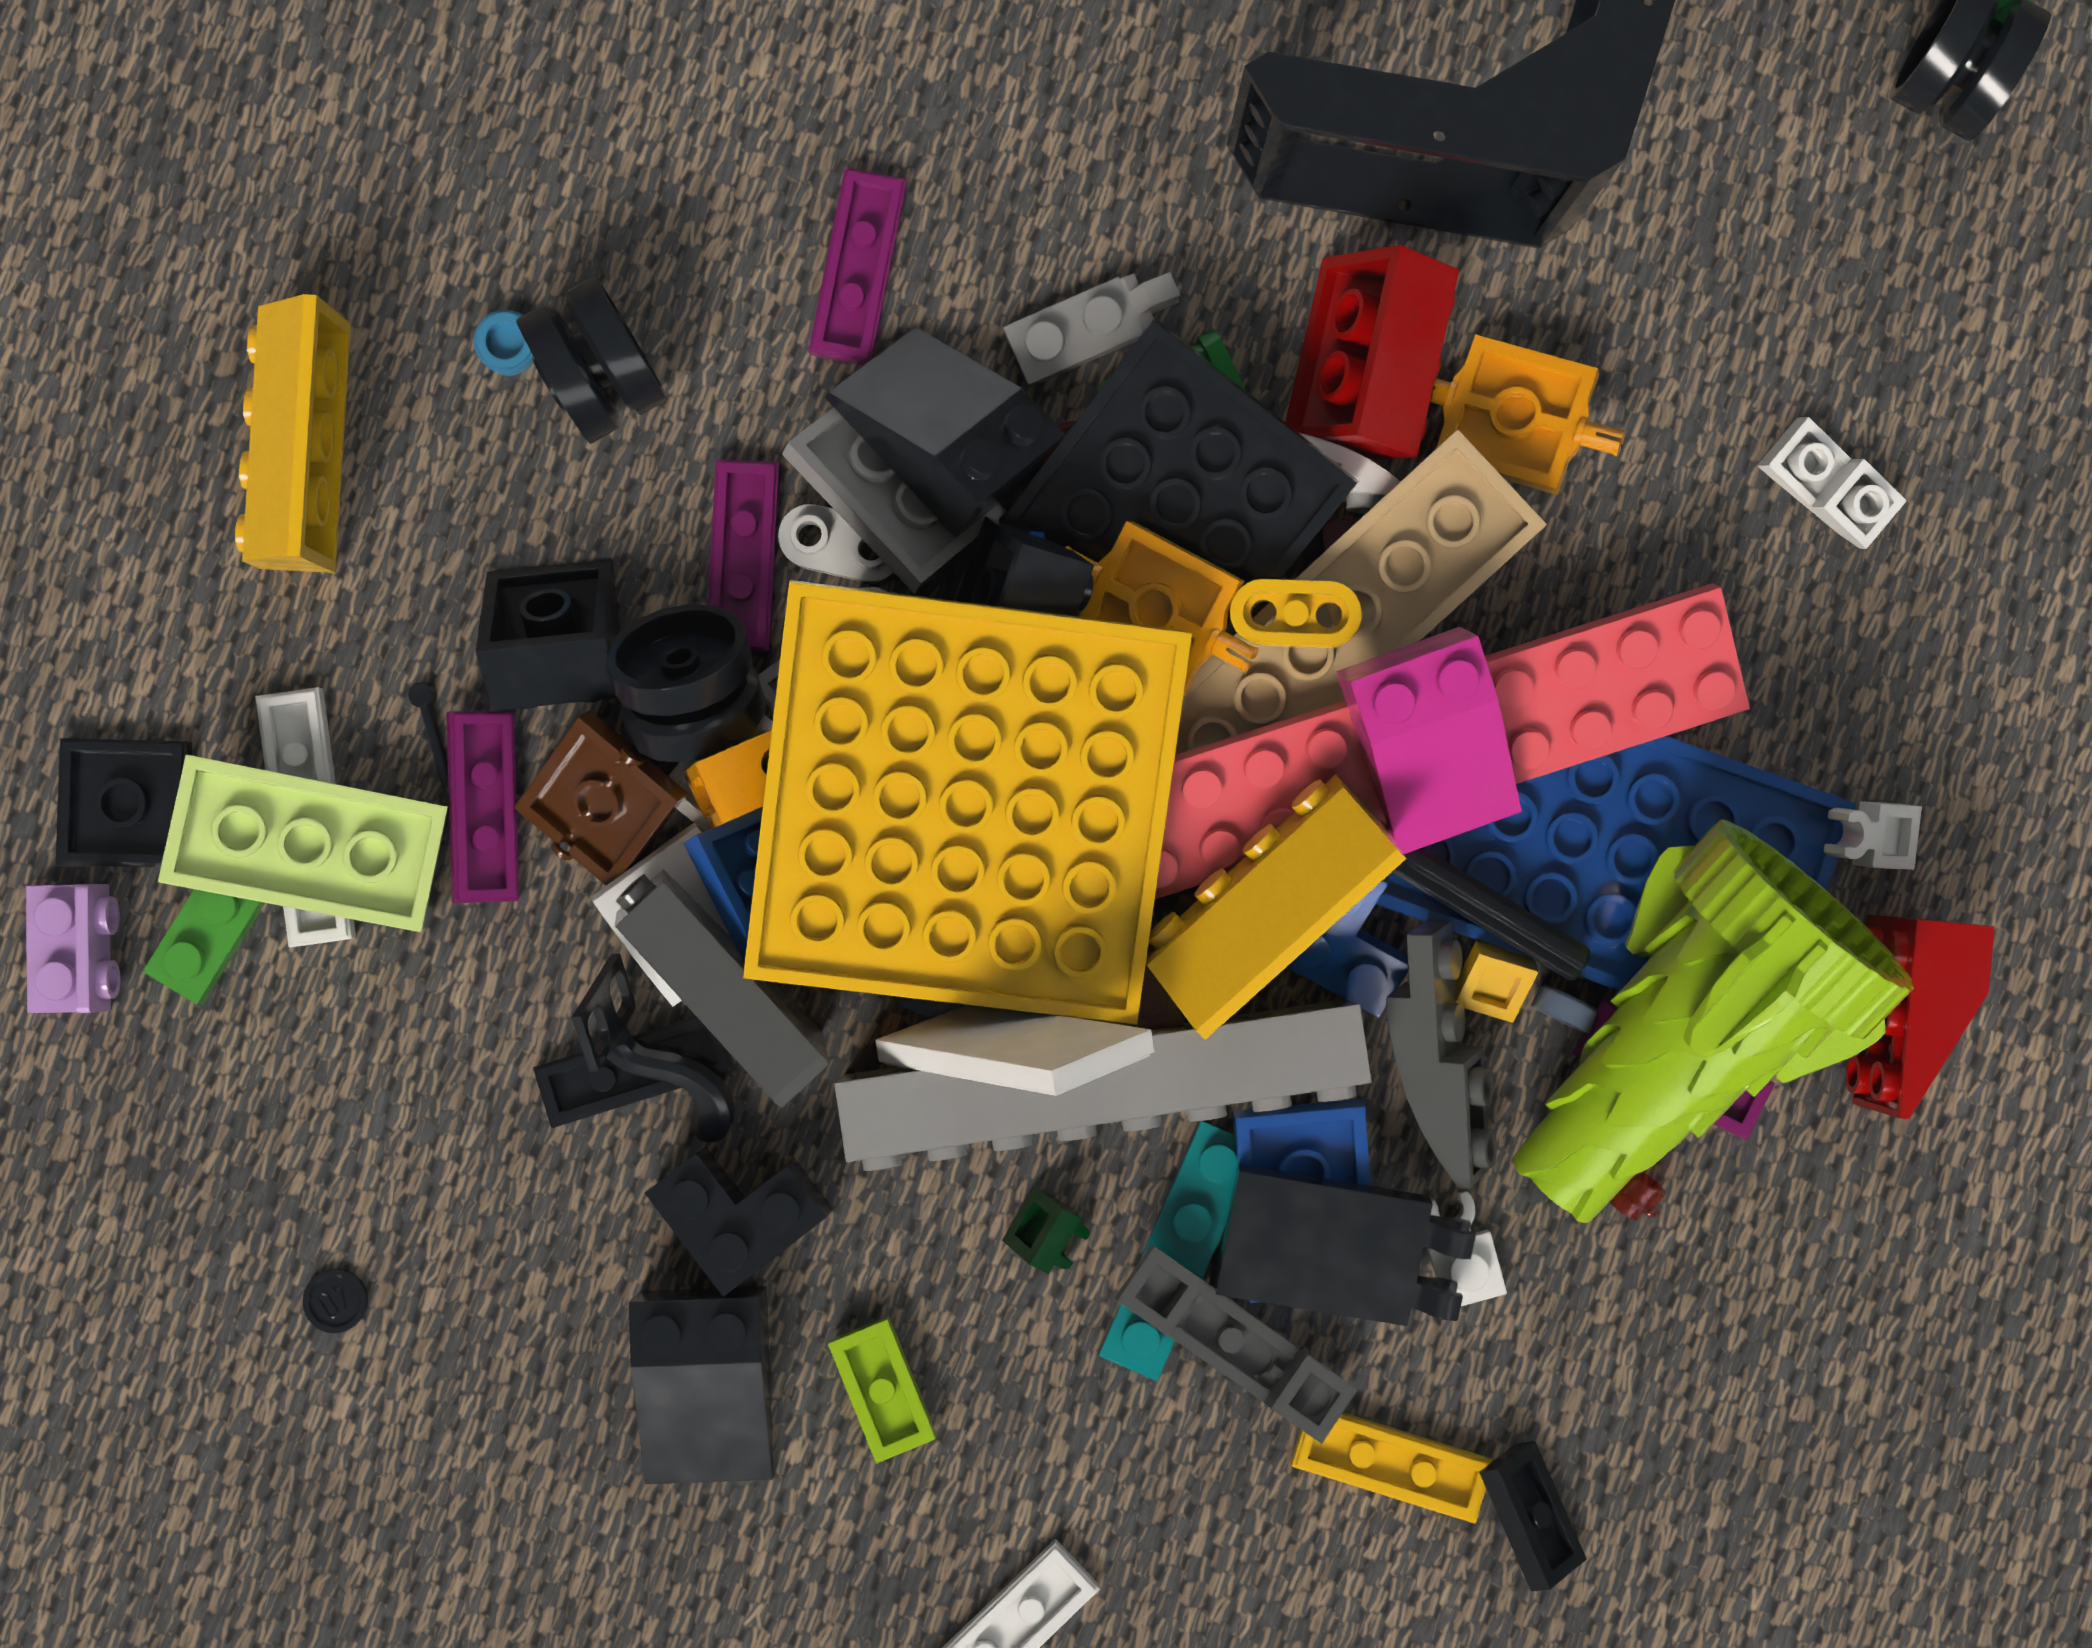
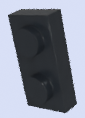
[1479,1441,1587,1591]

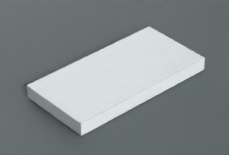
[875,1005,1154,1096]

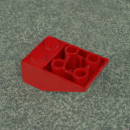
[1845,914,1995,1119]

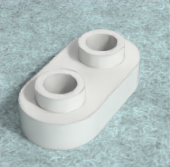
[778,504,895,584]

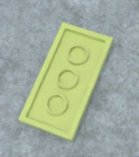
[158,755,448,933]

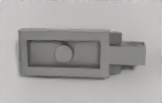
[1003,272,1180,389]

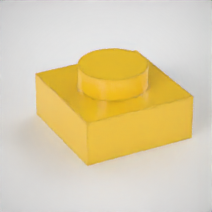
[1455,941,1539,1023]

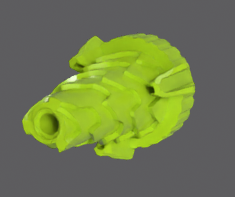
[1512,819,1914,1223]

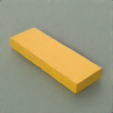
[1290,1412,1493,1524]

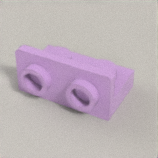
[26,884,121,1013]

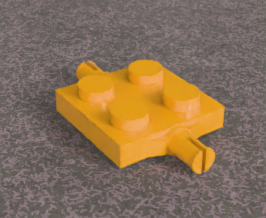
[1430,334,1626,495]
[1065,521,1258,696]

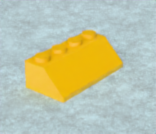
[235,294,351,573]
[1146,775,1406,1040]

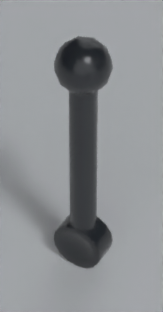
[408,682,449,810]

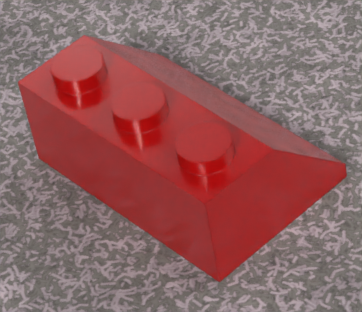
[1285,245,1460,459]

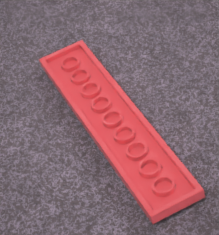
[1155,583,1750,899]

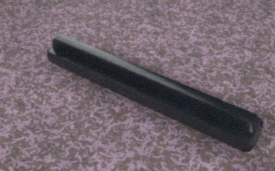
[1385,825,1591,980]

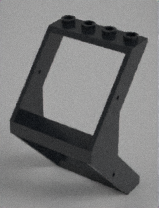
[1226,0,1675,249]

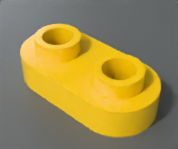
[1230,579,1362,648]

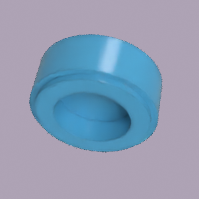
[474,310,534,376]

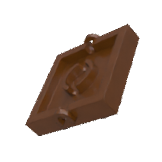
[514,710,688,885]

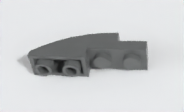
[1385,920,1497,1189]

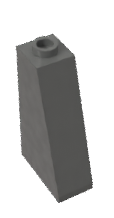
[615,869,830,1108]

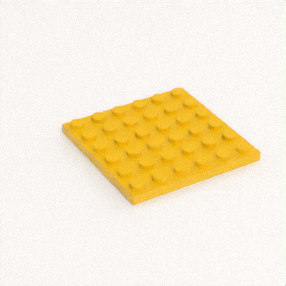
[743,580,1192,1025]

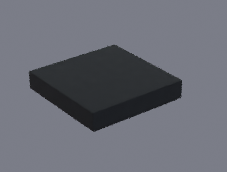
[56,738,192,868]

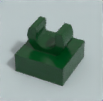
[1002,1186,1090,1274]

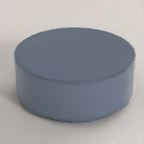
[1531,985,1599,1034]

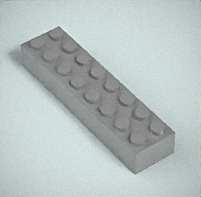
[834,999,1372,1171]

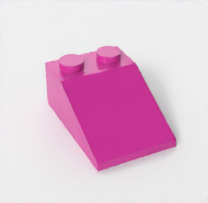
[1336,627,1522,854]

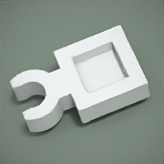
[1824,801,1922,870]
[1426,1189,1507,1306]

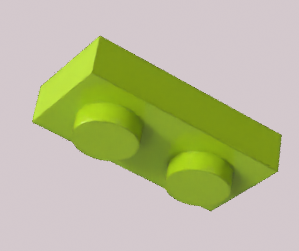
[828,1315,937,1464]

